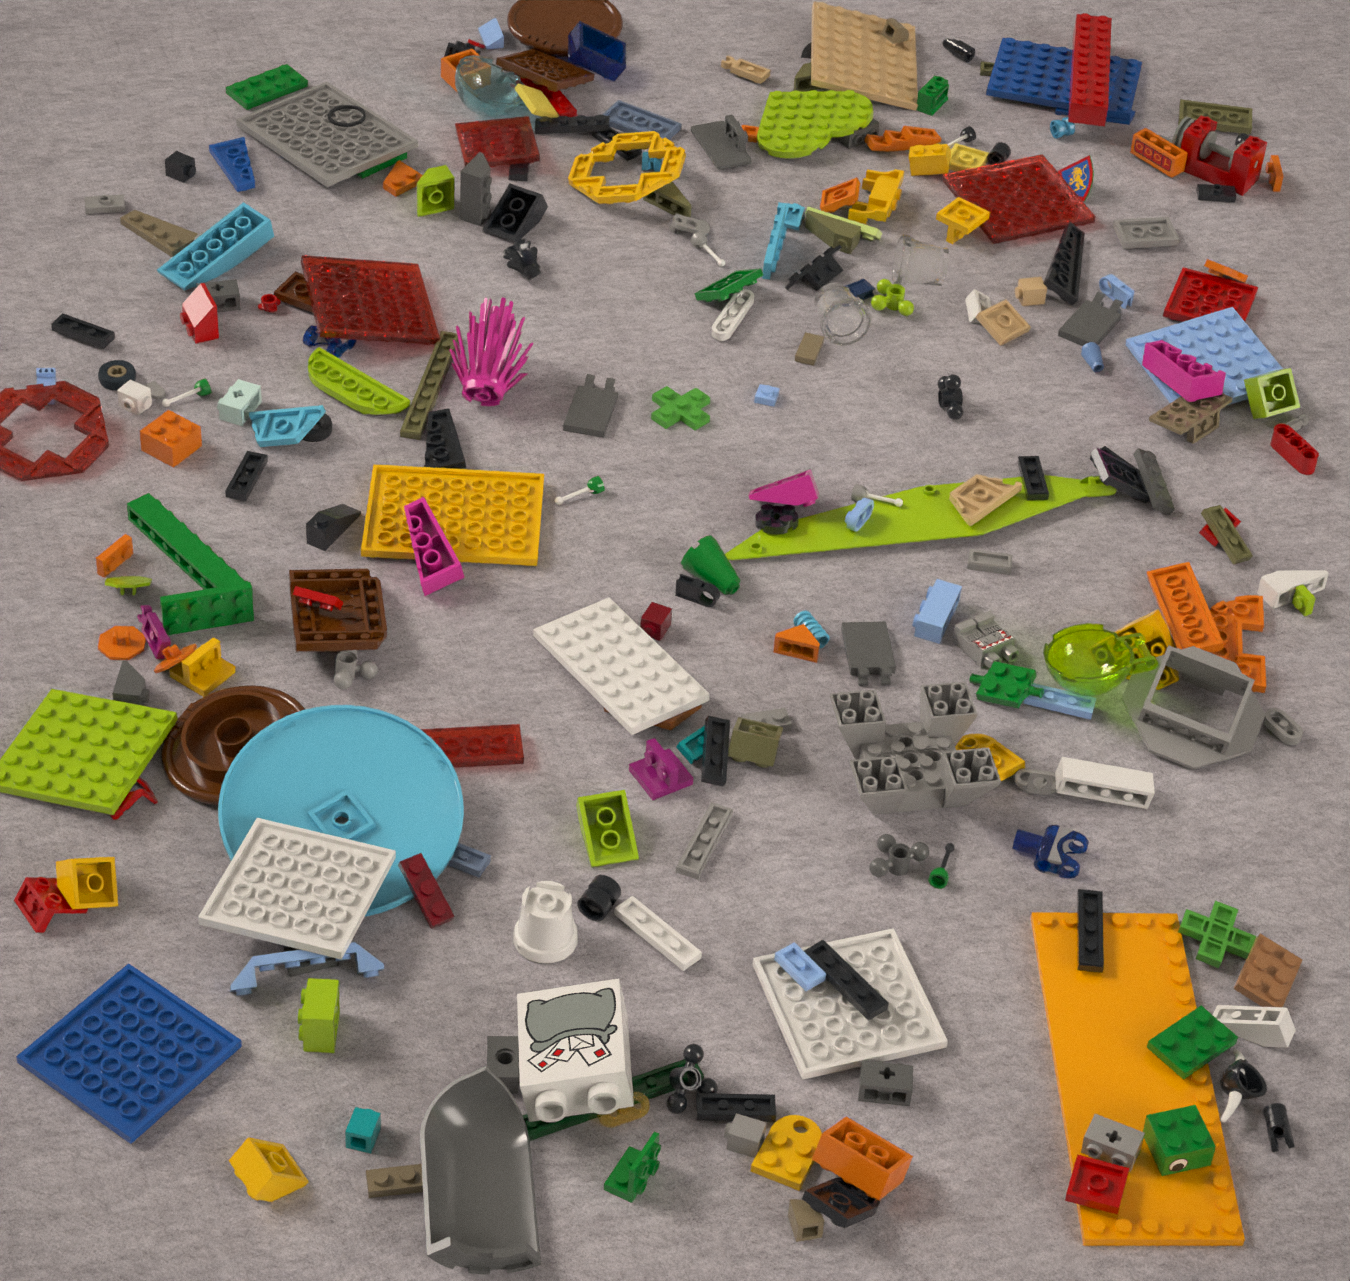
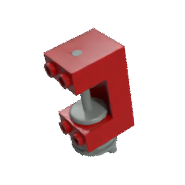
[1159,115,1267,196]

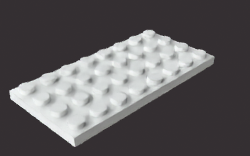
[533,597,709,735]

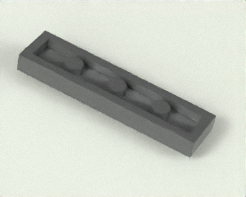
[1133,448,1175,515]

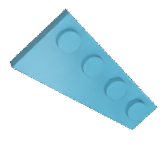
[762,202,787,280]

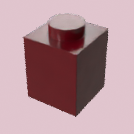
[640,602,672,641]

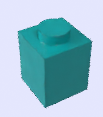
[345,1107,381,1154]

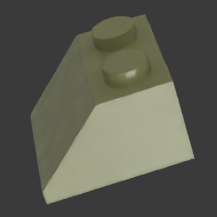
[728,717,783,768]

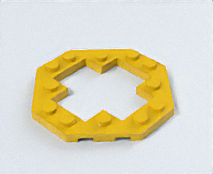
[568,131,686,204]

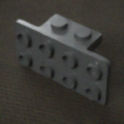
[691,115,752,170]

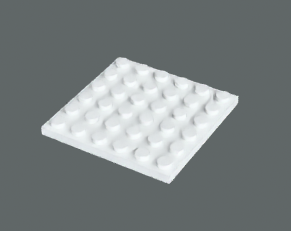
[198,818,396,960]
[752,928,948,1080]

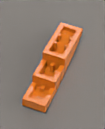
[864,126,942,152]

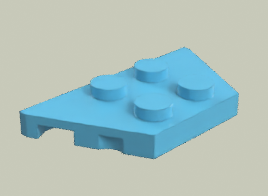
[249,405,326,447]

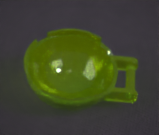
[1043,623,1159,696]

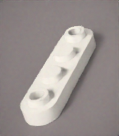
[711,289,754,341]

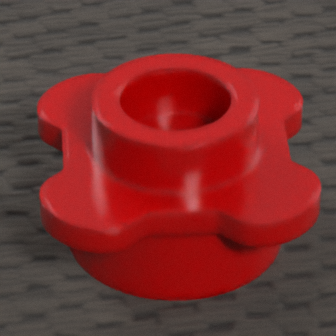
[258,294,281,312]

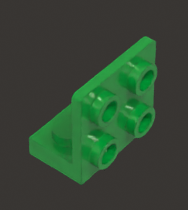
[604,1131,661,1203]

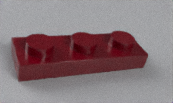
[398,853,455,929]

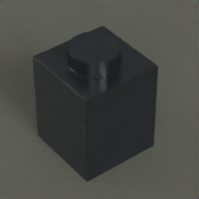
[165,151,196,183]

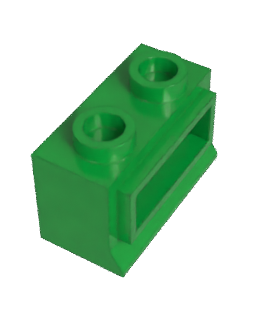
[916,75,949,116]

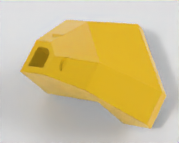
[1088,609,1179,690]

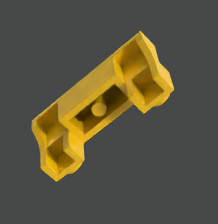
[848,169,904,224]

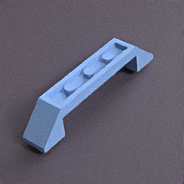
[230,942,384,996]

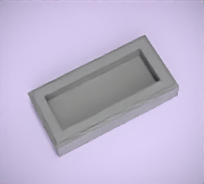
[967,549,1013,575]

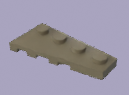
[120,210,198,257]

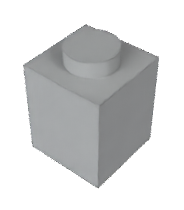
[724,1113,766,1158]

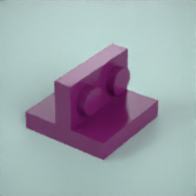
[629,738,694,801]

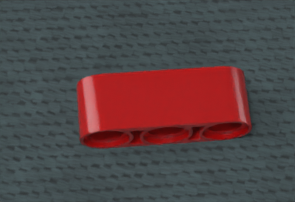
[1270,424,1319,475]

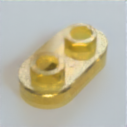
[598,1092,650,1128]

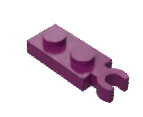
[137,605,171,659]

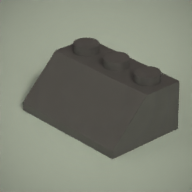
[460,152,492,226]

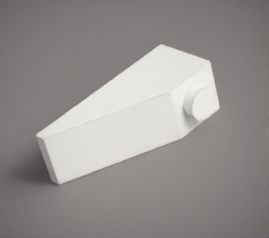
[1257,570,1329,609]
[1213,1005,1296,1048]

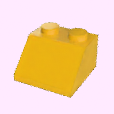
[909,144,951,176]
[56,857,118,909]
[229,1137,309,1202]

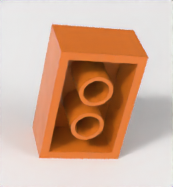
[812,1116,913,1200]

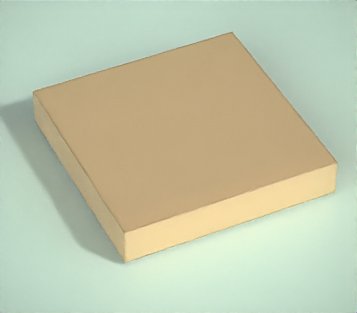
[976,299,1031,346]

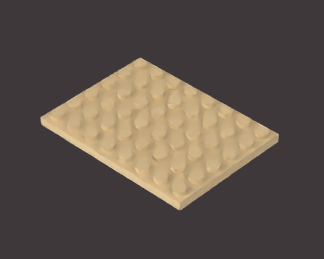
[811,1,918,111]

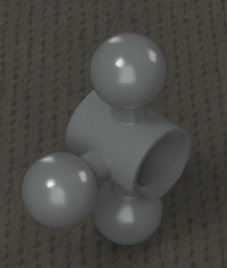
[869,834,929,877]

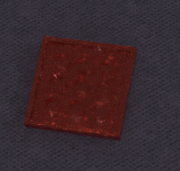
[455,116,540,167]

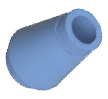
[1081,342,1104,372]

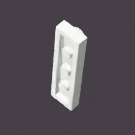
[614,896,702,971]

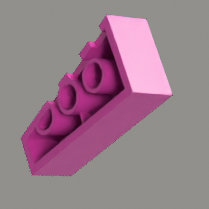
[1142,340,1226,402]

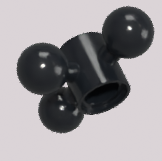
[937,374,963,420]
[666,1044,718,1114]

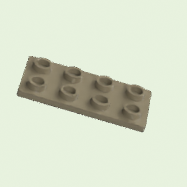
[1149,393,1232,444]

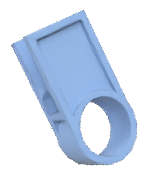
[1099,274,1135,309]

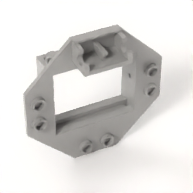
[1121,645,1266,770]

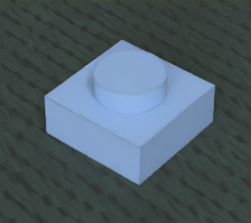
[754,384,780,407]

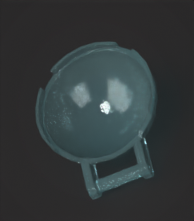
[455,55,526,117]

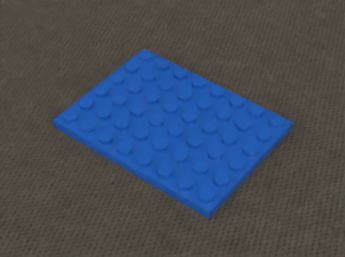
[986,38,1142,120]

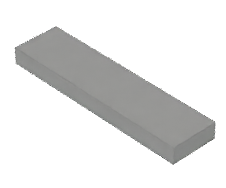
[676,802,733,880]

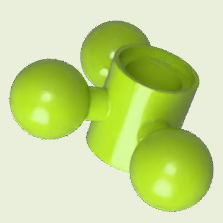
[871,279,914,316]

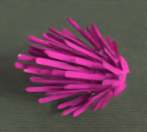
[450,297,533,406]

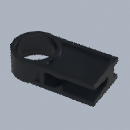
[675,574,721,607]

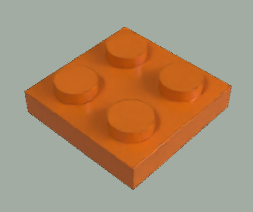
[820,177,860,213]

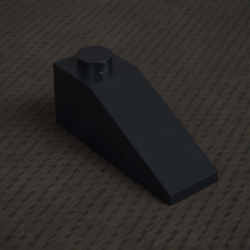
[306,504,361,551]

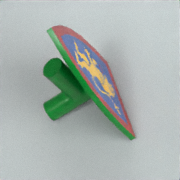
[1058,155,1094,202]

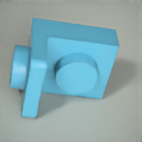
[784,203,805,231]

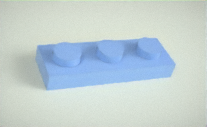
[1024,683,1096,720]

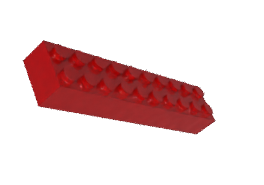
[1068,13,1112,127]

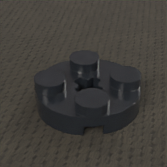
[755,504,799,535]

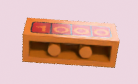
[1130,128,1188,178]

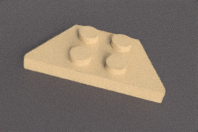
[949,474,1022,526]

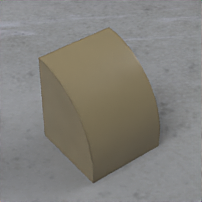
[882,18,909,44]
[788,1199,824,1242]

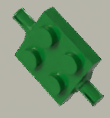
[969,661,1044,709]

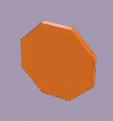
[98,626,146,660]
[154,644,197,673]

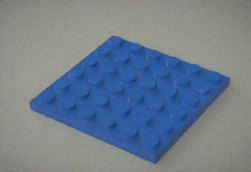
[16,963,242,1144]

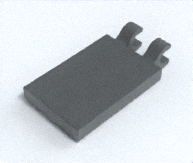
[1058,292,1123,346]
[563,374,618,438]
[841,621,896,686]

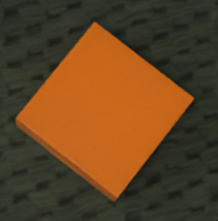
[742,125,759,143]

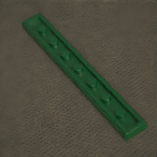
[522,1059,704,1141]

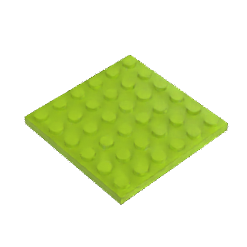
[0,689,178,815]

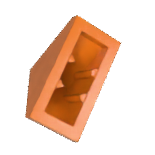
[773,624,820,663]

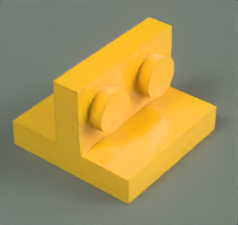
[936,197,990,244]
[169,637,236,697]

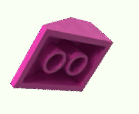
[748,469,819,507]

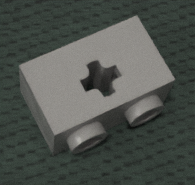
[1081,1114,1145,1172]

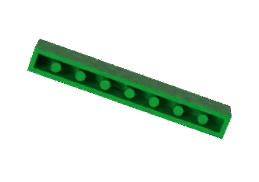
[127,493,253,591]

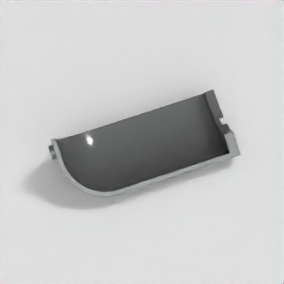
[420,1066,541,1274]

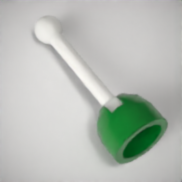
[162,378,212,407]
[555,476,605,505]

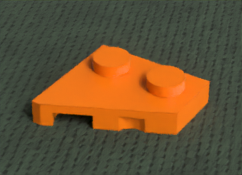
[383,160,423,197]
[1204,259,1248,283]

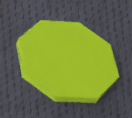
[105,576,152,595]

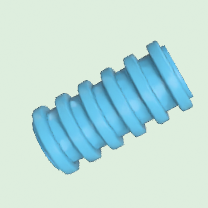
[793,610,829,649]

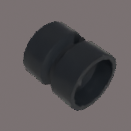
[577,875,621,921]

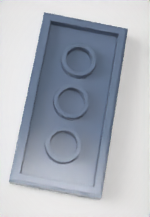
[602,100,682,140]

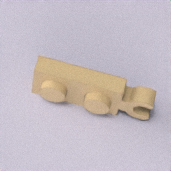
[721,56,771,84]

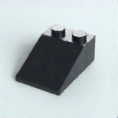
[482,183,548,243]

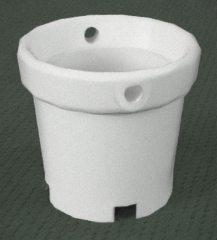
[513,881,578,963]

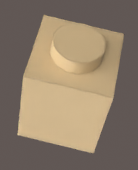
[1015,277,1047,306]

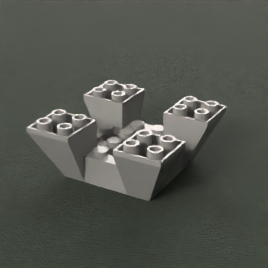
[830,681,1001,815]

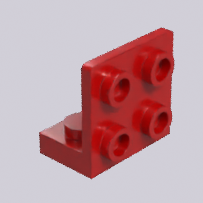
[14,877,88,933]

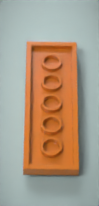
[1147,562,1224,653]

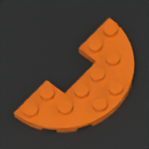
[1210,595,1266,693]

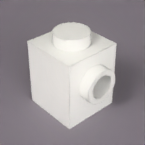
[117,380,152,416]

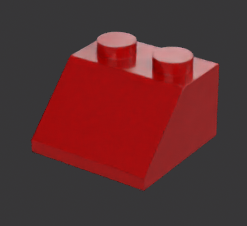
[180,283,219,344]

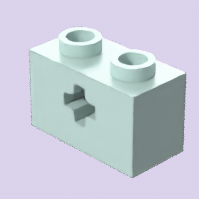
[217,379,262,426]

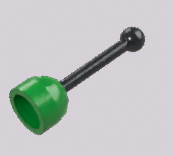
[928,843,955,889]

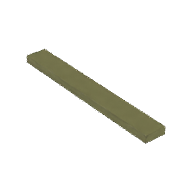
[400,331,459,440]

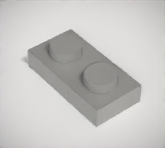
[741,708,792,732]

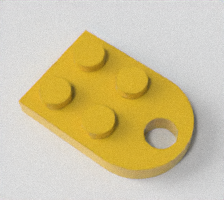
[955,734,1025,781]
[750,1115,822,1191]

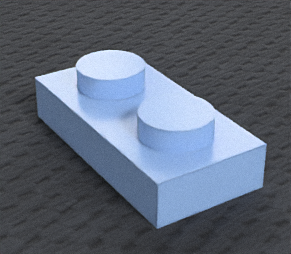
[774,942,826,991]

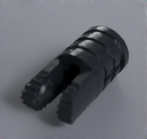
[942,38,975,62]
[1263,1103,1295,1152]

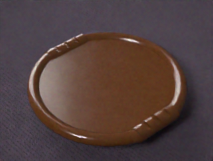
[507,0,623,57]
[161,685,306,805]

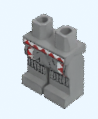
[953,611,1019,668]

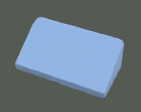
[478,18,504,50]

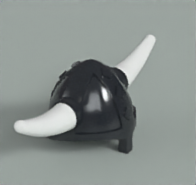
[1220,1049,1267,1122]

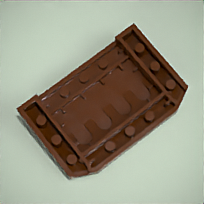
[289,568,387,653]

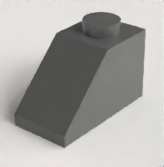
[112,661,150,706]

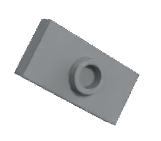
[84,195,125,214]

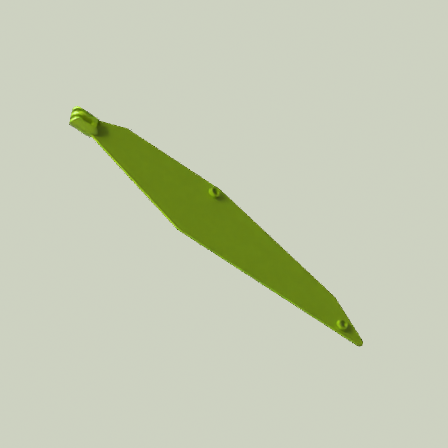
[725,475,1117,560]

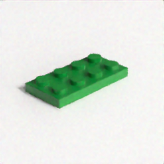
[226,64,308,110]
[160,582,254,636]

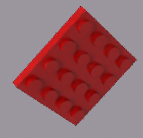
[1163,267,1258,322]

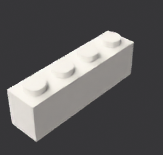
[1055,757,1155,809]

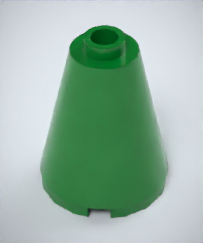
[681,535,741,595]

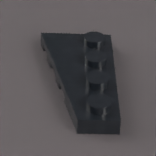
[424,408,466,469]

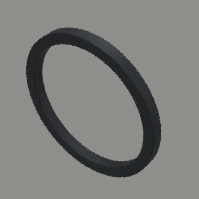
[328,105,366,127]

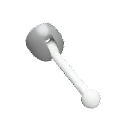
[690,231,725,267]
[851,484,903,507]

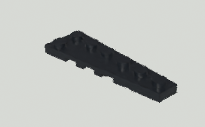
[1043,222,1085,305]

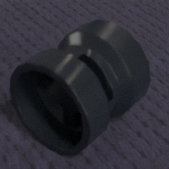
[987,142,1011,168]

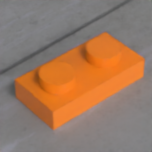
[1266,155,1284,192]
[96,534,133,578]

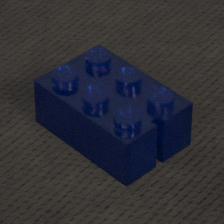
[568,21,626,82]

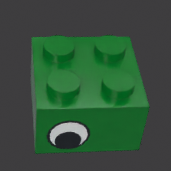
[1143,1105,1216,1176]

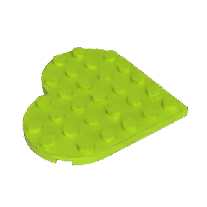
[757,90,874,158]

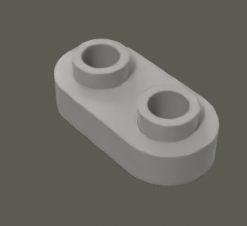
[1263,708,1303,745]

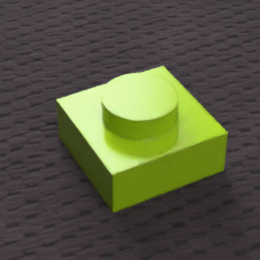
[1292,585,1316,616]

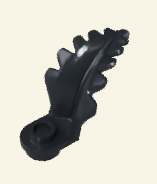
[503,239,542,281]

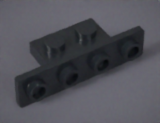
[785,244,844,291]

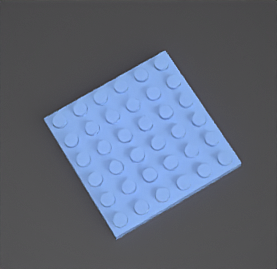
[1126,307,1283,405]

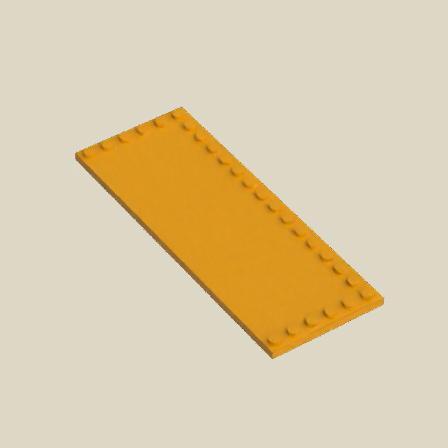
[1031,912,1245,1246]

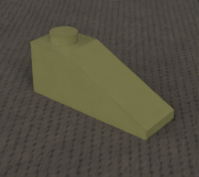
[643,182,692,218]
[805,210,861,254]

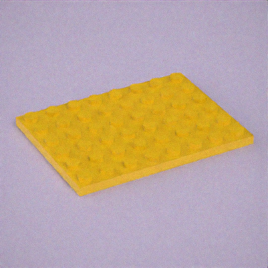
[361,464,544,566]

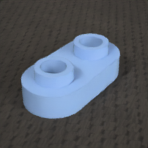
[845,497,874,532]

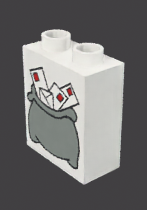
[517,979,634,1122]

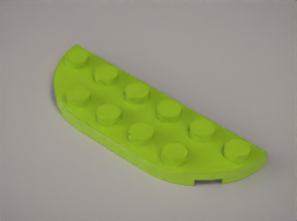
[308,347,410,415]

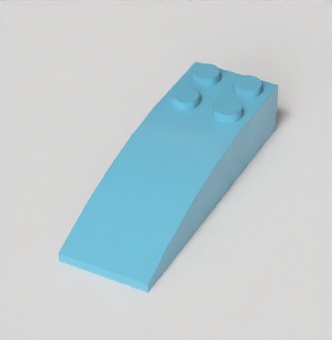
[157,202,274,291]

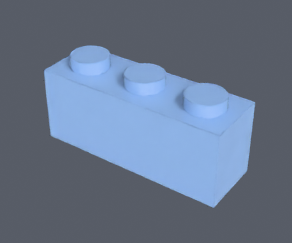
[912,579,962,644]

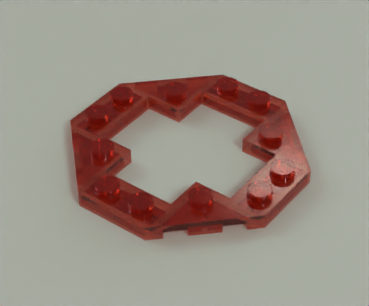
[0,381,109,482]

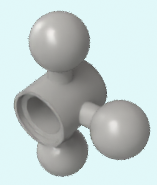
[334,650,378,690]

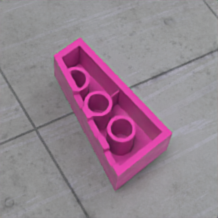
[404,497,465,596]

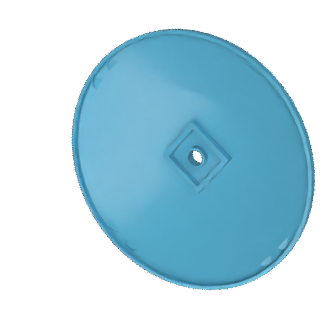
[218,705,464,917]

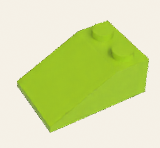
[576,789,639,868]

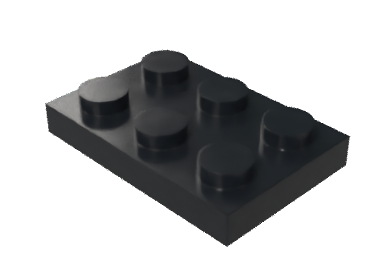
[1091,447,1150,503]

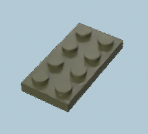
[1178,99,1253,134]

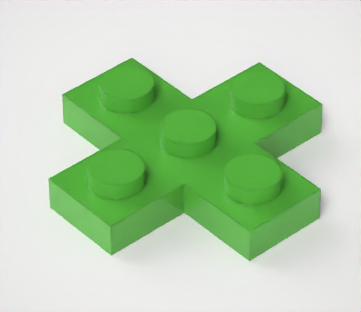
[651,386,710,430]
[1178,900,1256,968]

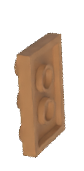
[1234,933,1303,1007]

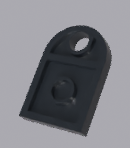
[802,1177,880,1228]

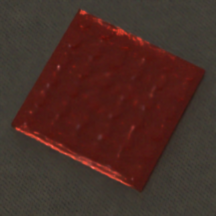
[942,154,1096,244]
[300,255,440,345]

